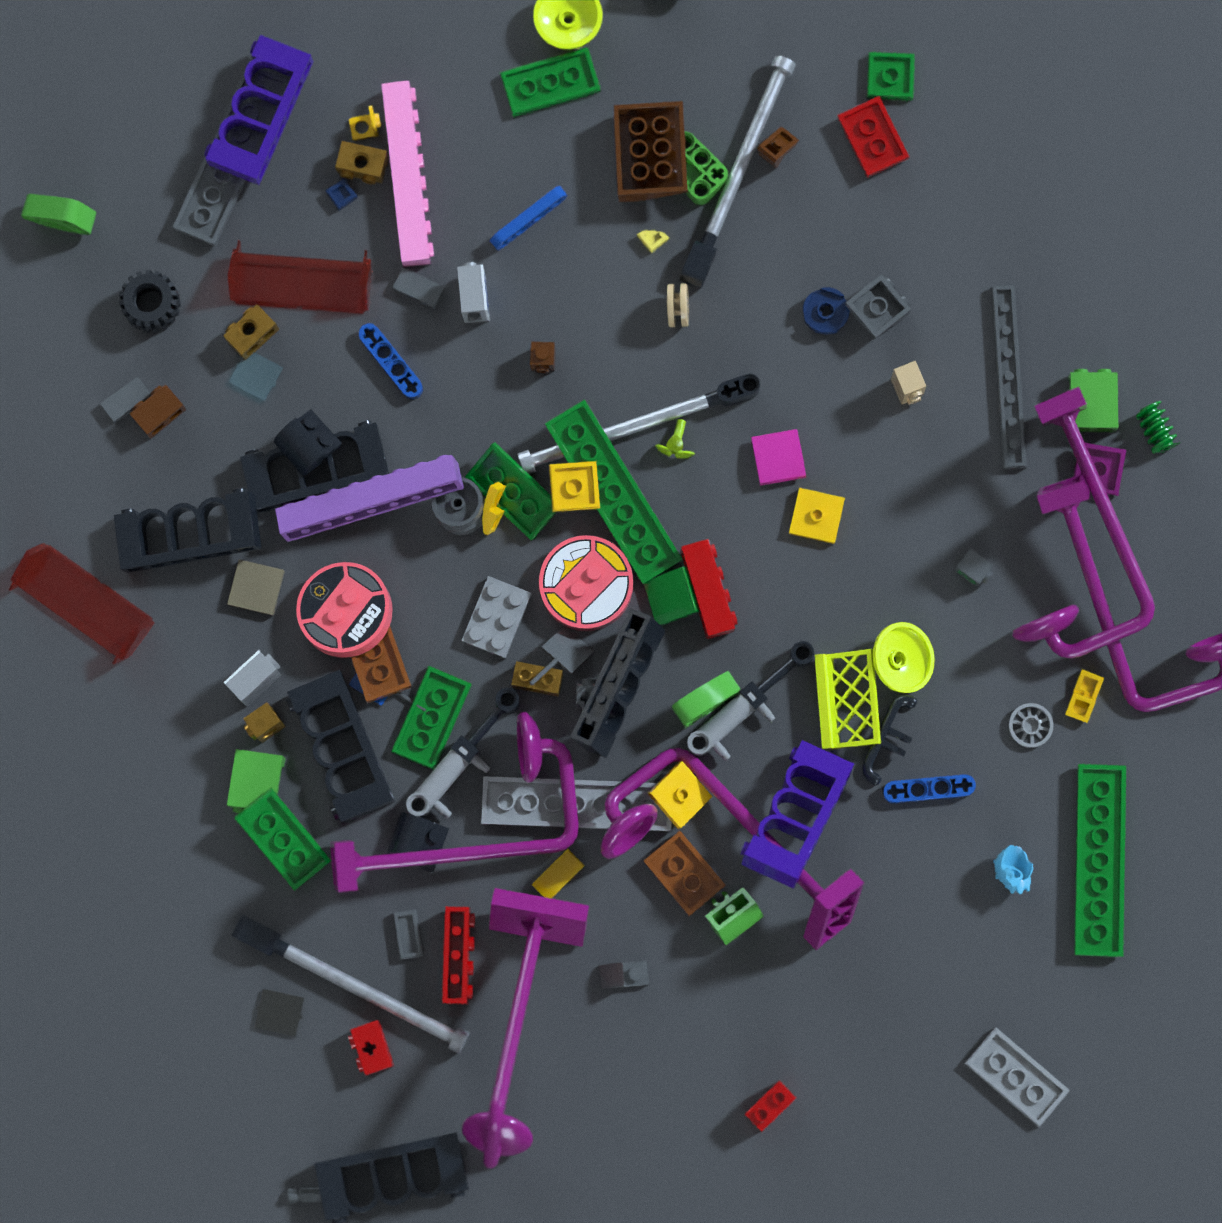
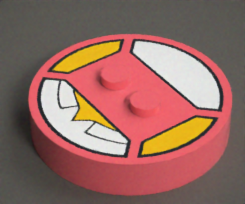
[539,535,633,631]

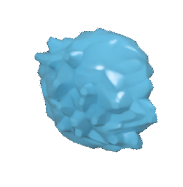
[993,845,1033,894]

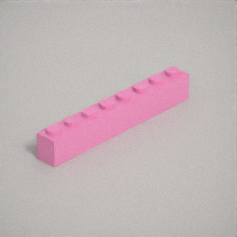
[382,81,434,267]

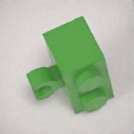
[705,888,764,945]

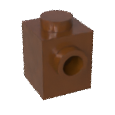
[530,341,556,373]

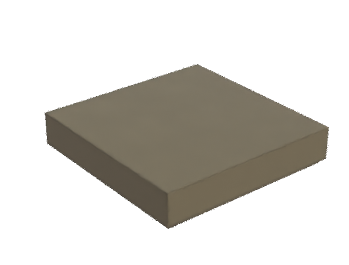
[227,559,285,616]

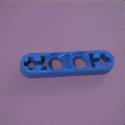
[490,186,567,250]
[359,323,423,400]
[883,775,976,803]

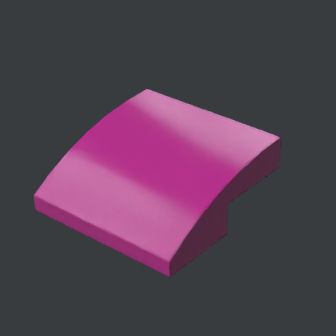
[751,429,806,486]

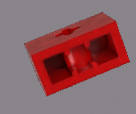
[348,1020,394,1076]
[745,1080,796,1132]

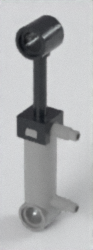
[687,641,815,761]
[406,688,520,818]

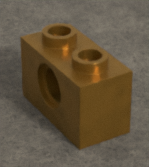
[335,141,389,184]
[223,304,280,361]
[511,661,563,697]
[243,702,285,743]

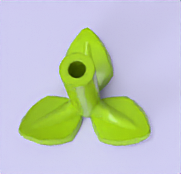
[655,419,695,459]

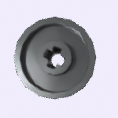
[432,477,485,535]

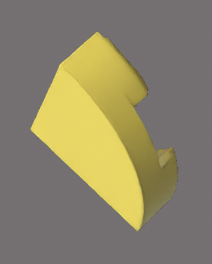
[637,230,669,254]

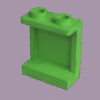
[1068,369,1118,432]
[227,749,285,813]

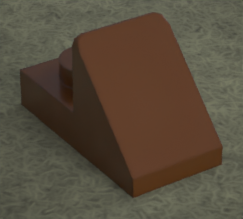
[757,126,799,168]

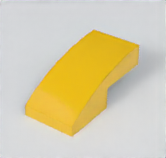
[482,482,506,535]
[1065,669,1104,723]
[532,849,585,899]

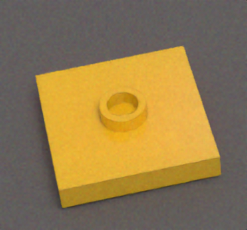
[549,461,600,512]
[789,488,845,544]
[647,761,713,829]

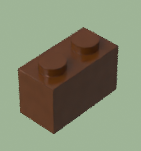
[130,384,187,439]

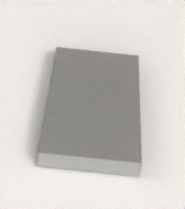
[965,1027,1070,1127]

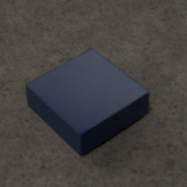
[326,178,358,211]

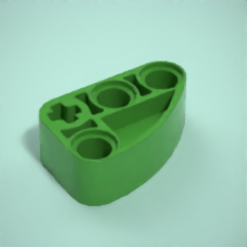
[685,131,728,206]
[21,194,97,235]
[672,671,741,729]

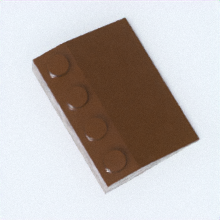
[614,101,688,202]

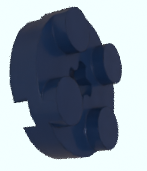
[803,287,850,335]

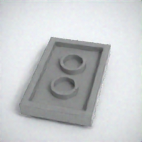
[461,576,532,659]

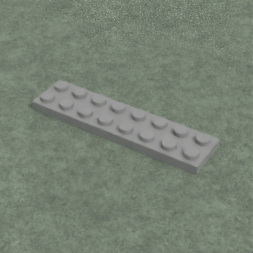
[481,776,672,832]

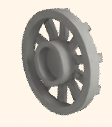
[1009,703,1053,748]

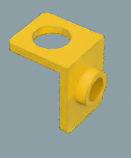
[349,106,381,141]

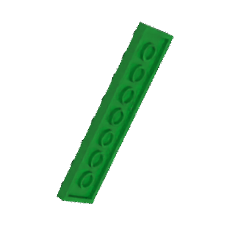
[545,399,683,584]
[1074,764,1126,957]

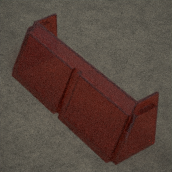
[227,240,372,314]
[8,543,155,665]

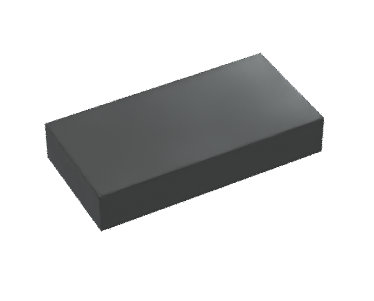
[393,267,445,309]
[100,377,151,423]
[393,909,424,960]

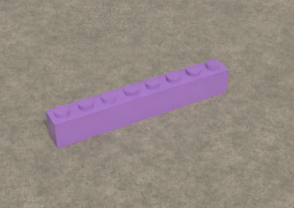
[275,455,464,542]

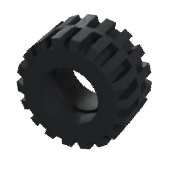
[119,270,181,333]

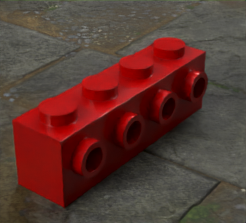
[680,539,738,640]
[442,907,475,1005]

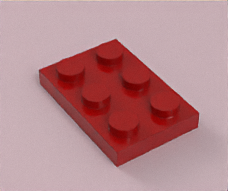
[837,96,909,178]

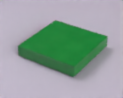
[867,52,915,101]
[644,567,700,626]

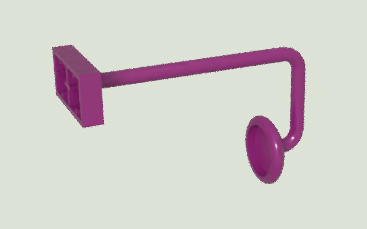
[1012,387,1155,659]
[1037,474,1222,712]
[330,712,579,892]
[601,748,864,950]
[462,888,589,1169]

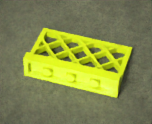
[815,649,881,750]

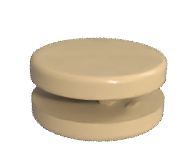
[667,284,689,327]

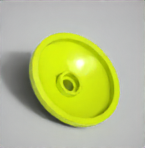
[533,0,602,49]
[873,622,935,693]

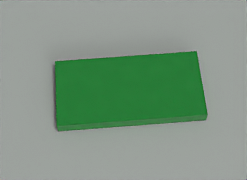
[500,47,601,117]
[465,442,557,541]
[391,666,472,770]
[234,788,331,891]

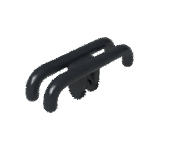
[862,695,917,785]

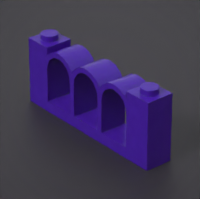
[204,35,313,185]
[740,740,854,889]

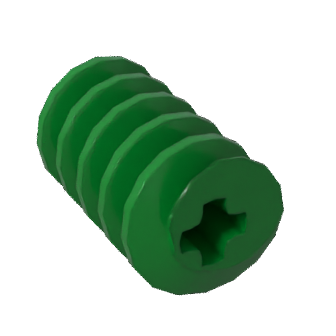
[1136,400,1180,454]

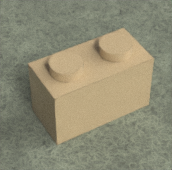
[891,361,926,405]

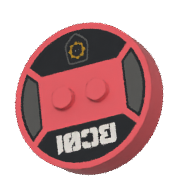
[296,562,393,658]

